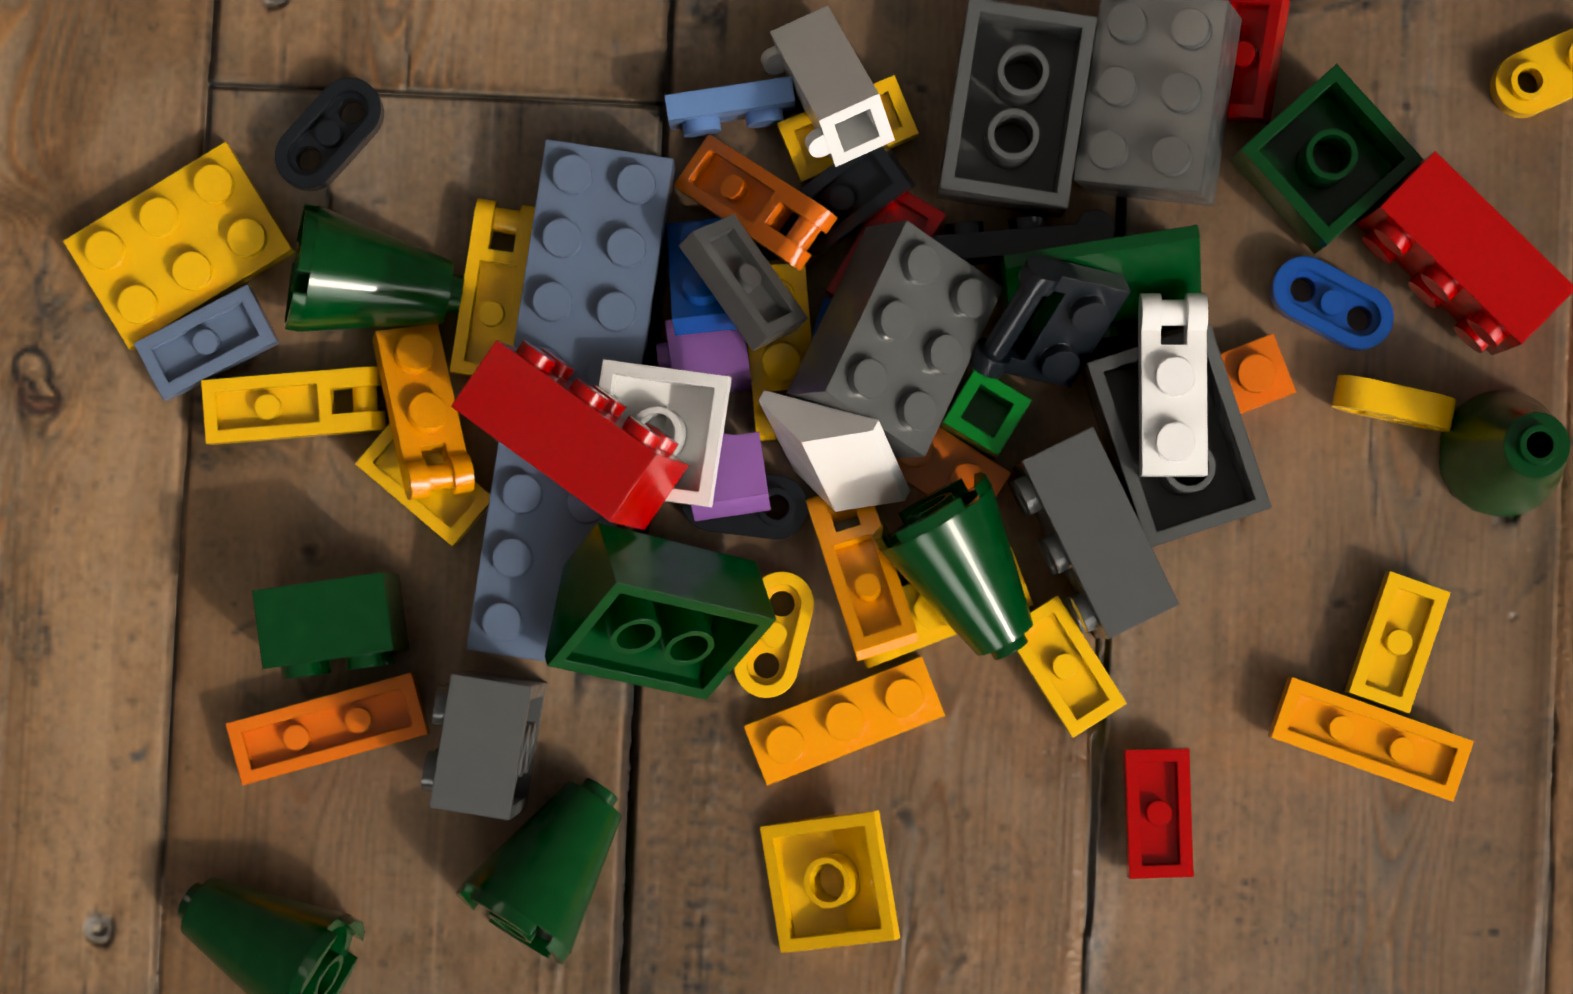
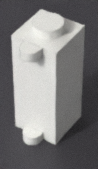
[761,6,895,167]

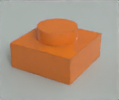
[1221,333,1297,414]

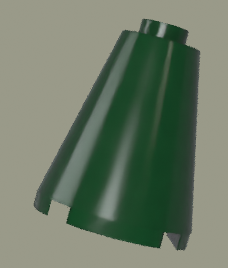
[284,204,464,332]
[1438,390,1570,517]
[872,472,1033,660]
[456,778,622,965]
[178,877,365,994]

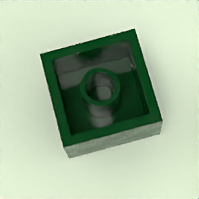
[1230,63,1423,254]
[252,572,409,680]

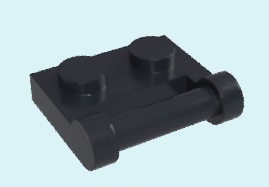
[969,255,1130,387]

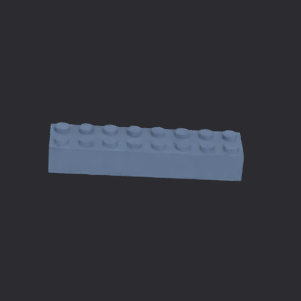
[466,139,676,662]

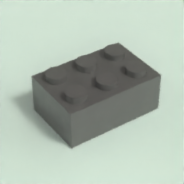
[936,0,1097,218]
[1073,0,1242,207]
[786,220,1004,458]
[1081,323,1272,547]
[1009,427,1180,639]
[421,671,547,820]

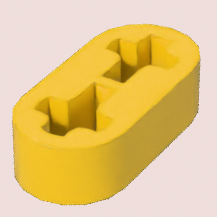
[1332,375,1457,432]

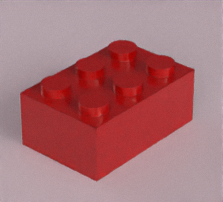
[1356,151,1573,356]
[451,340,689,530]

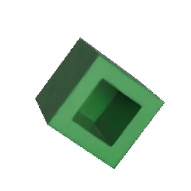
[939,369,1032,460]

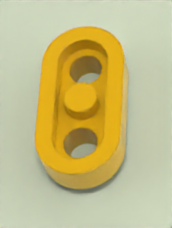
[1490,28,1573,118]
[734,572,814,698]

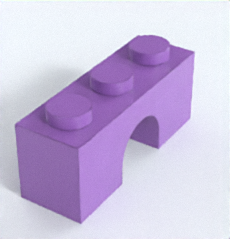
[656,320,771,521]

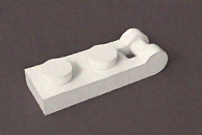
[1138,293,1208,477]

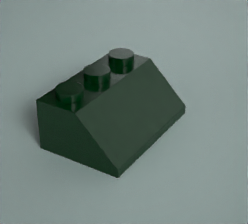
[995,225,1201,343]
[545,523,776,700]

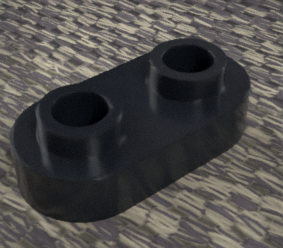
[275,78,384,191]
[682,474,808,540]

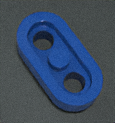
[1269,256,1394,351]

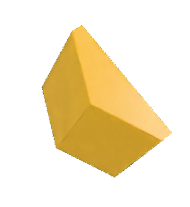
[760,810,900,953]

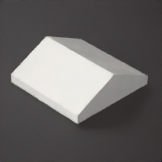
[599,359,732,507]
[759,390,910,512]

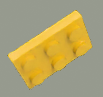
[63,142,295,351]

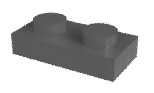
[679,214,808,351]

